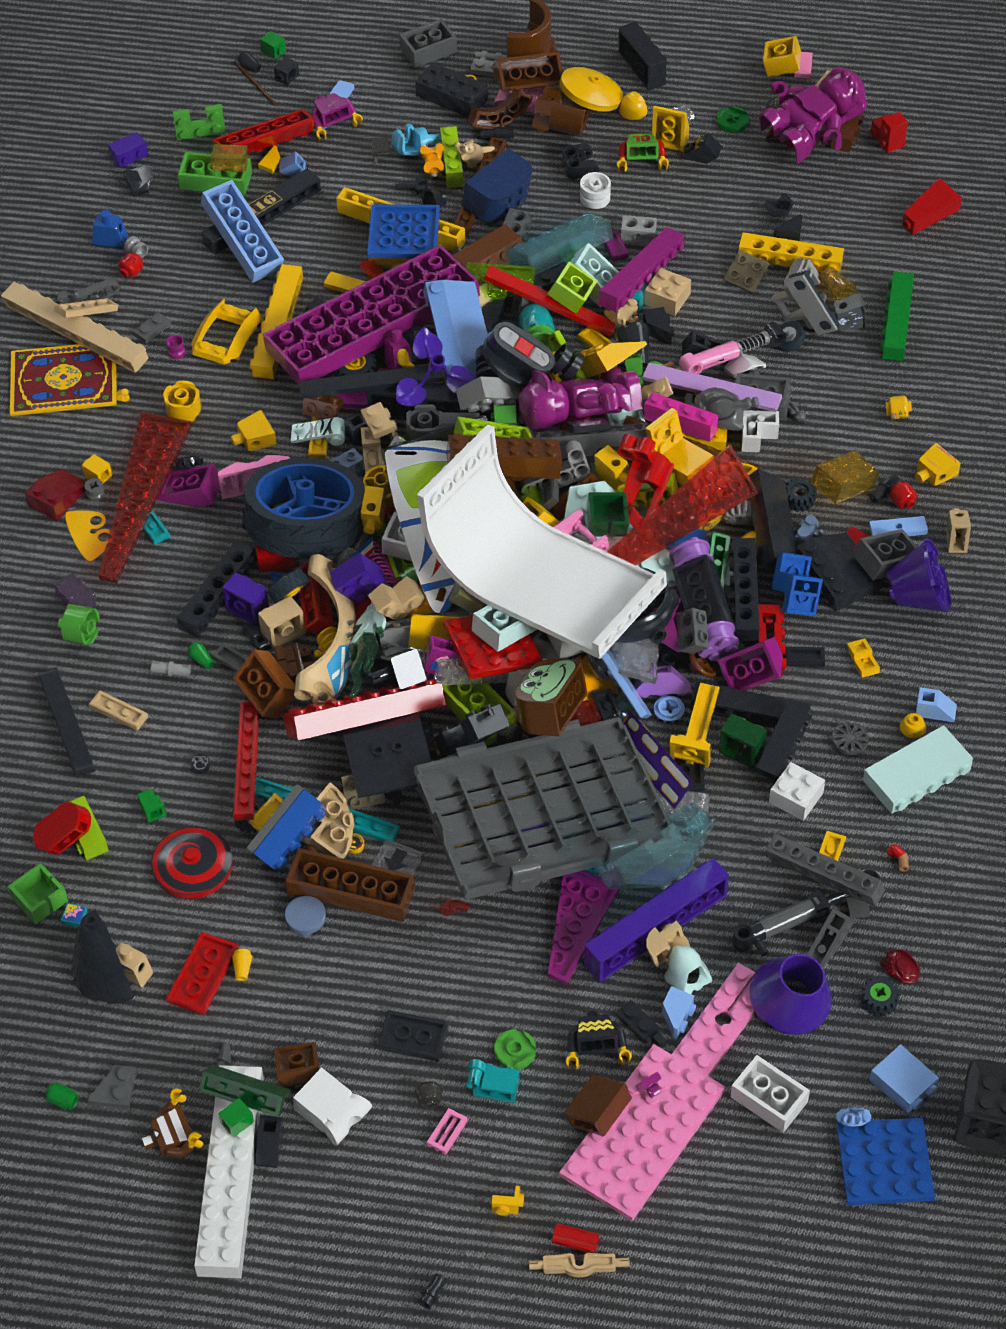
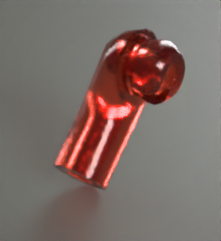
[440,899,470,916]

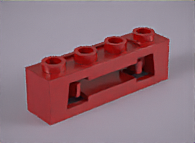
[299,561,334,635]
[757,605,786,677]

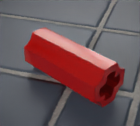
[552,1223,600,1253]

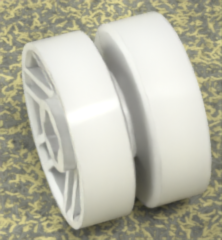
[580,172,611,209]

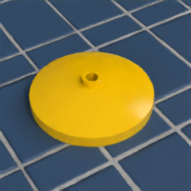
[559,67,623,111]

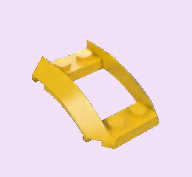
[191,298,263,365]

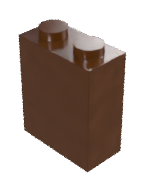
[564,1075,632,1137]

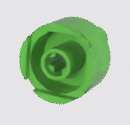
[58,604,100,645]

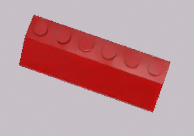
[212,109,315,157]

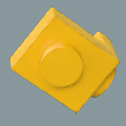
[492,1186,524,1216]

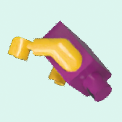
[385,330,416,370]

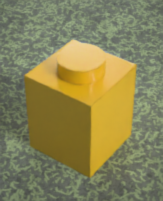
[82,454,112,484]

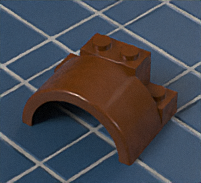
[507,0,557,58]
[532,85,591,137]

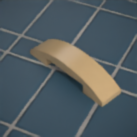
[361,427,382,474]

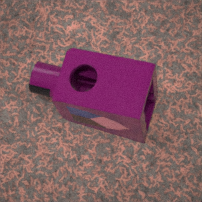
[423,635,461,680]

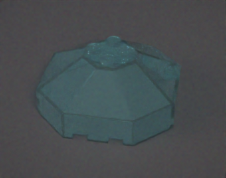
[595,802,716,890]

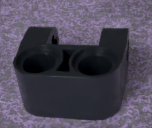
[562,143,599,180]

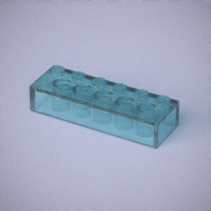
[508,213,613,276]

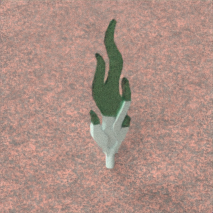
[349,601,386,698]

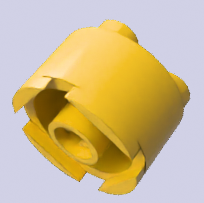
[163,381,201,422]

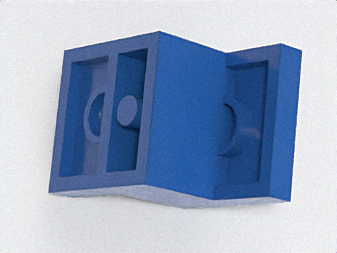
[771,552,823,616]

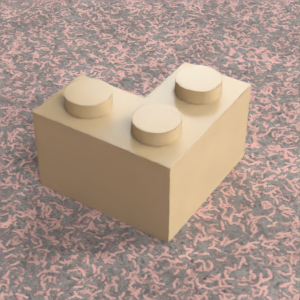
[368,576,426,621]

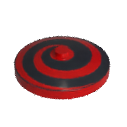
[151,826,233,899]

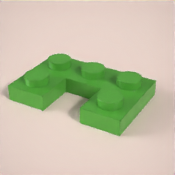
[172,104,226,140]

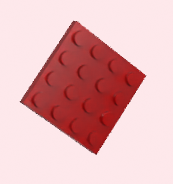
[443,615,542,680]

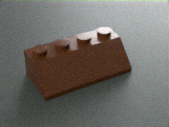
[492,52,563,92]
[452,224,528,282]

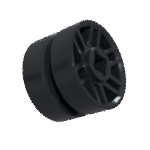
[550,343,585,381]

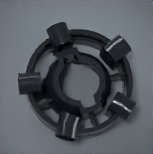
[616,567,679,644]

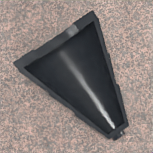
[71,910,134,1004]

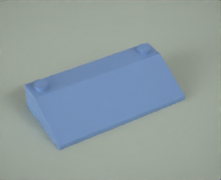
[423,280,487,384]

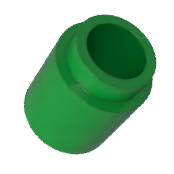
[45,1082,79,1110]

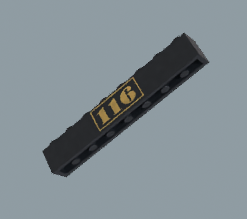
[201,168,321,255]

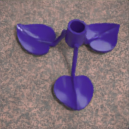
[396,327,476,406]

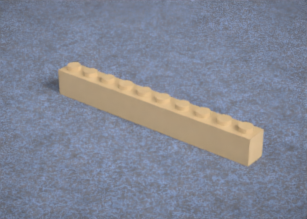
[1,282,148,373]

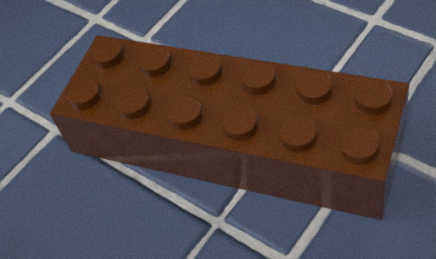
[446,434,562,479]
[286,848,416,922]

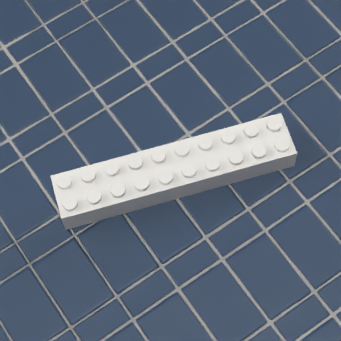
[194,1066,264,1278]

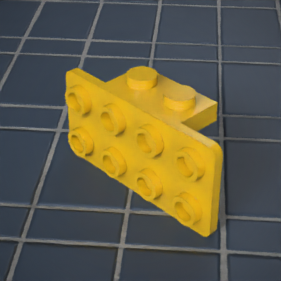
[408,614,460,652]

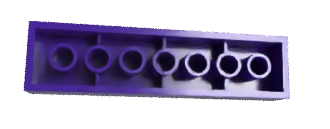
[584,858,729,983]

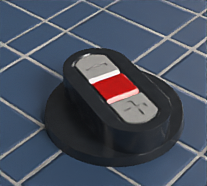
[483,322,555,388]

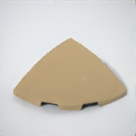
[301,782,354,859]

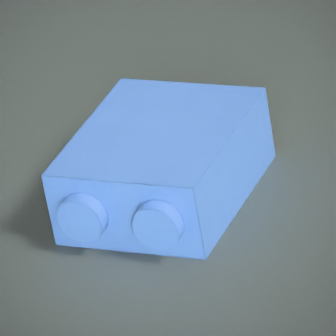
[870,1044,939,1114]

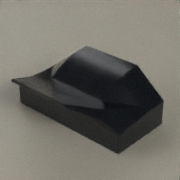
[123,165,154,197]

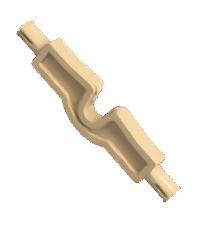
[529,1253,630,1277]

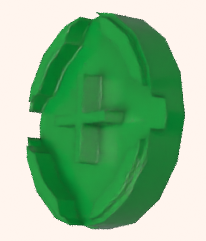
[716,106,749,133]

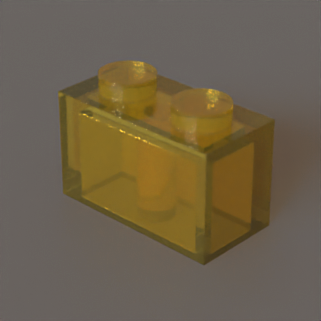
[211,144,249,172]

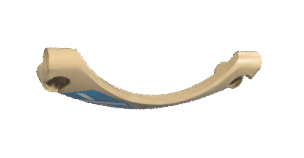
[294,554,357,705]

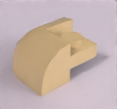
[646,921,690,967]

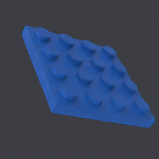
[367,204,440,259]
[836,1118,935,1206]

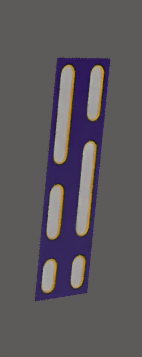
[623,712,694,810]

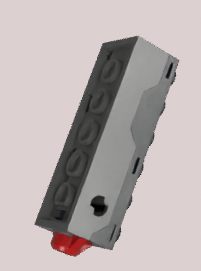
[535,423,647,467]

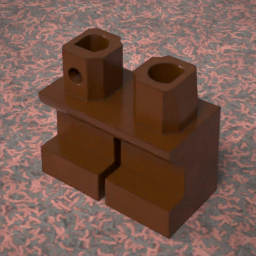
[275,643,313,683]

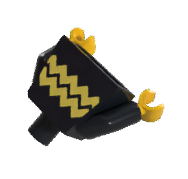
[566,1011,632,1069]

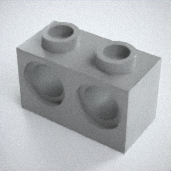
[621,216,657,244]

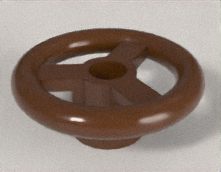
[688,653,718,678]

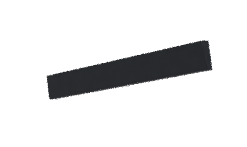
[299,365,444,399]

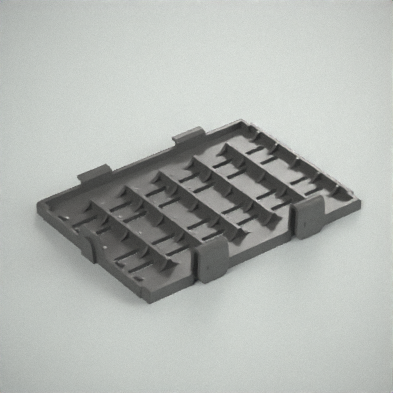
[414,717,677,900]

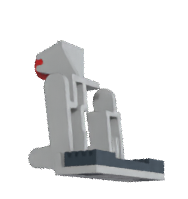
[771,257,840,335]

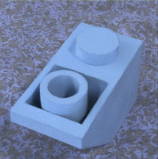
[916,687,957,722]
[662,986,696,1039]

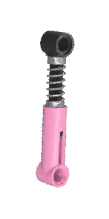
[679,322,787,374]

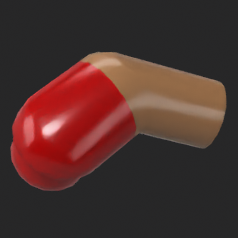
[887,844,909,872]

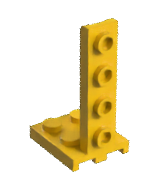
[670,683,720,768]

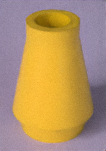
[232,949,253,981]

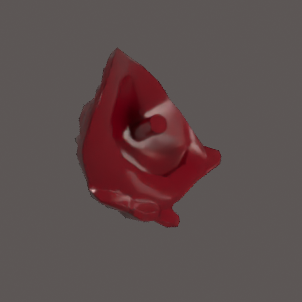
[879,949,920,984]

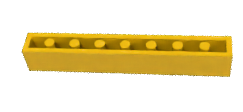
[336,187,465,252]
[250,264,303,379]

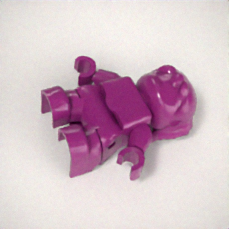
[759,67,867,164]

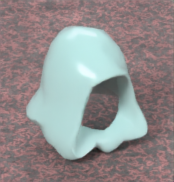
[664,945,712,994]

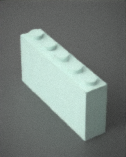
[863,725,973,814]

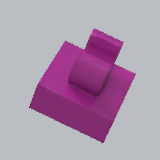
[635,1071,662,1099]

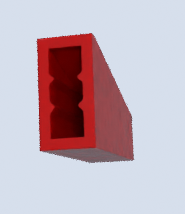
[902,178,962,234]

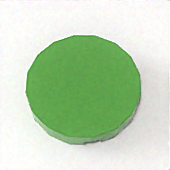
[494,1029,536,1070]

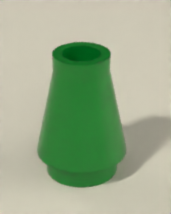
[187,642,214,670]

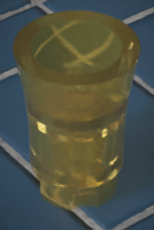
[820,267,857,301]

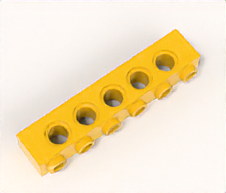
[739,232,844,275]

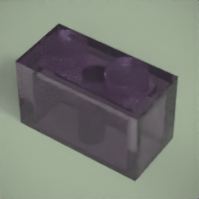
[54,573,96,608]

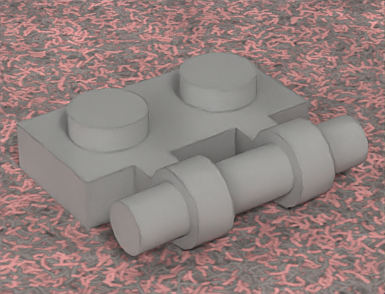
[470,50,507,77]

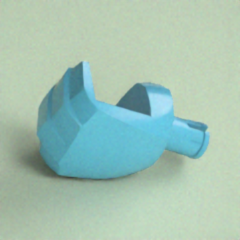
[391,124,441,156]

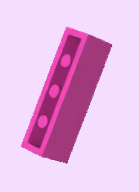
[644,392,718,442]

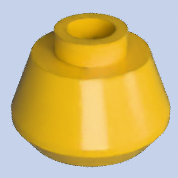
[900,713,926,738]

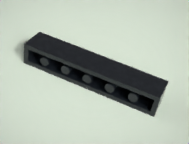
[690,681,810,734]

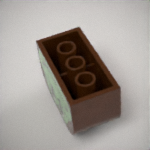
[515,658,588,737]

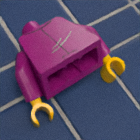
[311,93,363,141]

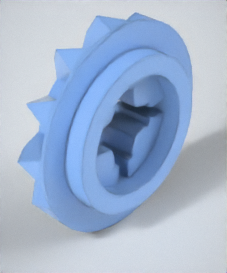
[654,696,685,723]
[836,1107,871,1126]

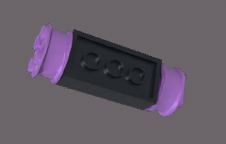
[669,537,740,661]

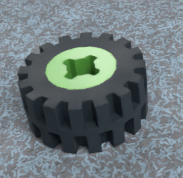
[860,976,899,1016]

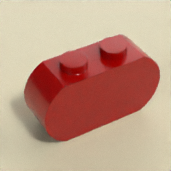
[33,801,91,855]

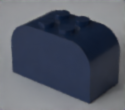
[461,148,532,222]

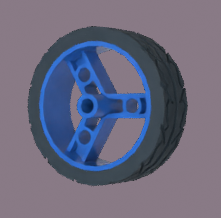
[244,458,365,558]

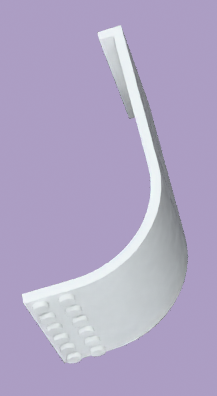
[417,425,667,659]

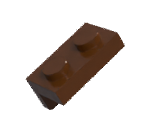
[302,395,344,419]

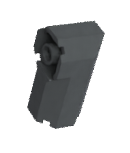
[406,405,480,441]

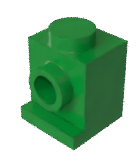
[137,789,167,823]

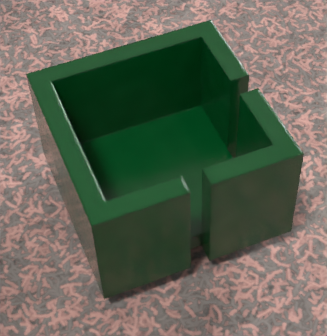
[586,492,629,537]
[719,714,767,769]

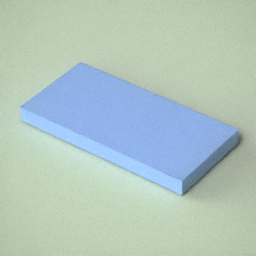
[601,650,652,719]

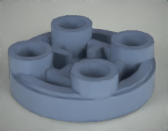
[285,896,326,937]

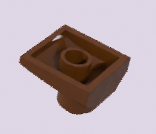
[274,1042,320,1086]

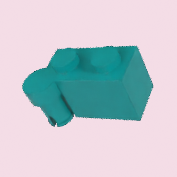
[466,1059,520,1103]

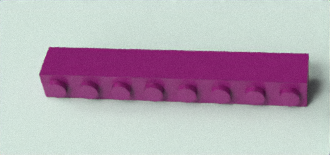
[598,227,685,312]

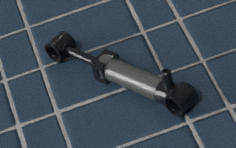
[732,869,880,956]

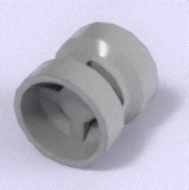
[124,236,148,258]

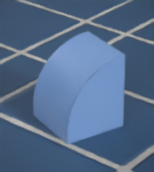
[279,151,306,176]

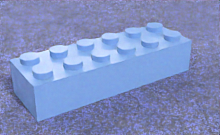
[201,180,284,283]

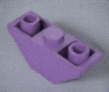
[633,665,692,698]

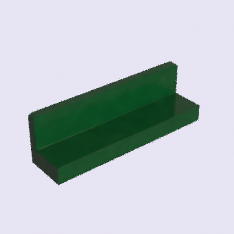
[199,1065,291,1117]

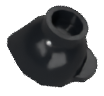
[421,188,447,208]

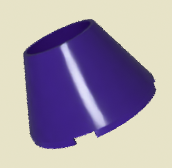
[750,954,832,1035]

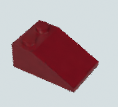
[25,469,86,521]

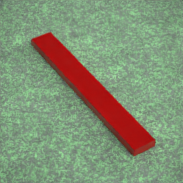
[483,265,616,337]
[233,702,260,820]

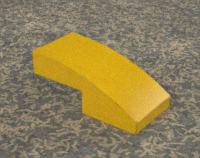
[847,638,880,678]

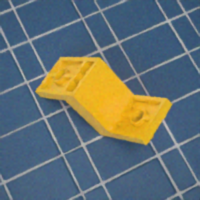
[645,408,722,512]

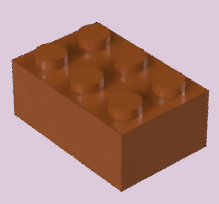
[233,649,295,719]

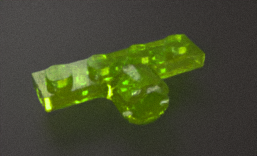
[466,262,536,300]

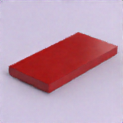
[166,932,239,1015]

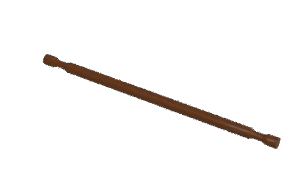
[233,60,277,106]

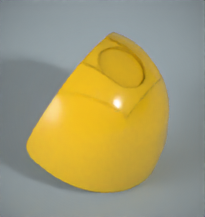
[619,91,647,120]

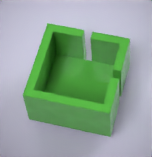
[8,863,68,925]

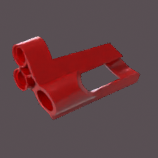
[617,434,674,538]

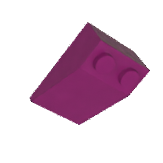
[157,463,220,507]

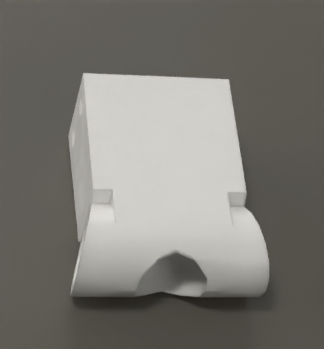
[293,1068,372,1146]

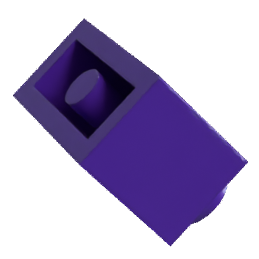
[108,132,148,168]

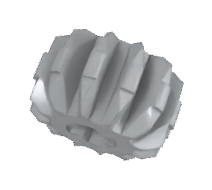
[723,498,753,527]

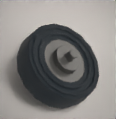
[777,321,805,352]

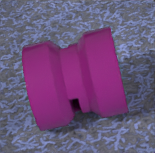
[166,335,185,360]

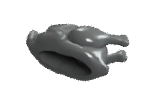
[685,387,759,431]

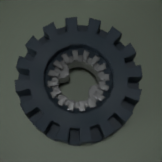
[785,477,817,512]

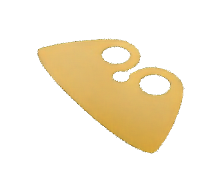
[65,511,114,561]

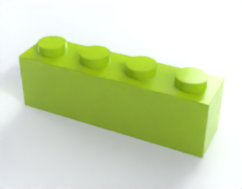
[440,126,463,188]

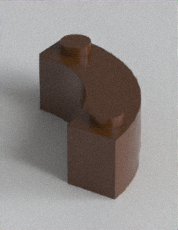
[467,88,534,129]

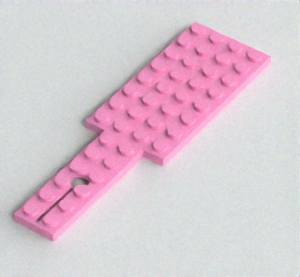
[559,963,755,1221]

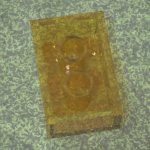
[811,450,879,504]

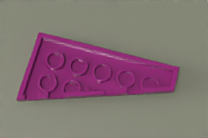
[548,870,620,985]

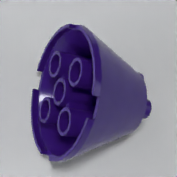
[886,539,952,613]

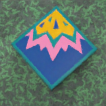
[61,903,88,927]

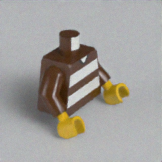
[142,1088,203,1158]

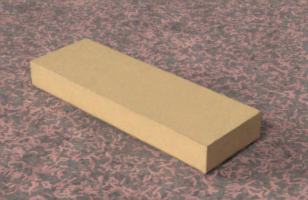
[89,691,148,731]

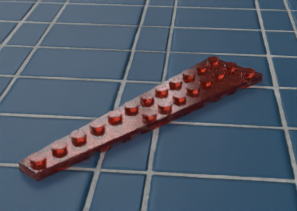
[98,411,192,583]
[607,445,758,565]

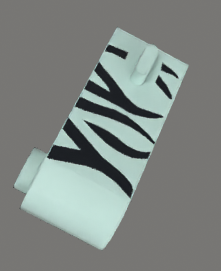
[291,417,346,446]

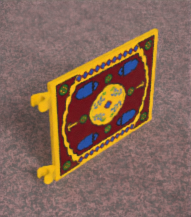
[10,344,130,416]

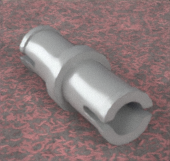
[151,660,191,677]

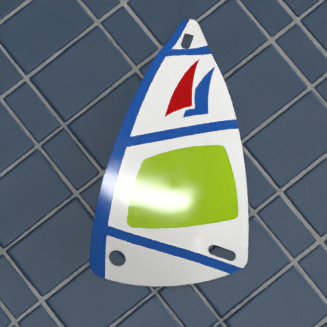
[385,440,505,613]

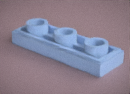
[869,516,928,536]

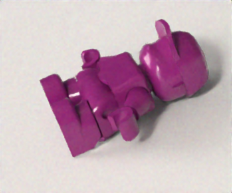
[519,367,643,431]

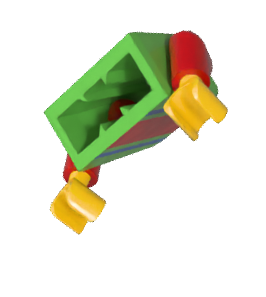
[617,133,669,172]

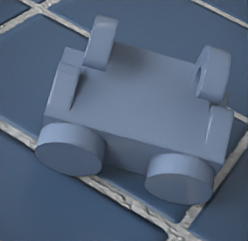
[795,515,824,546]

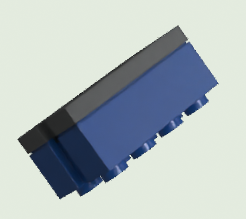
[247,784,327,871]

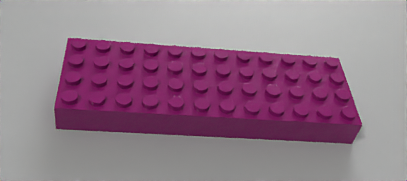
[262,245,480,385]

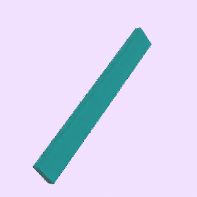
[255,776,400,845]

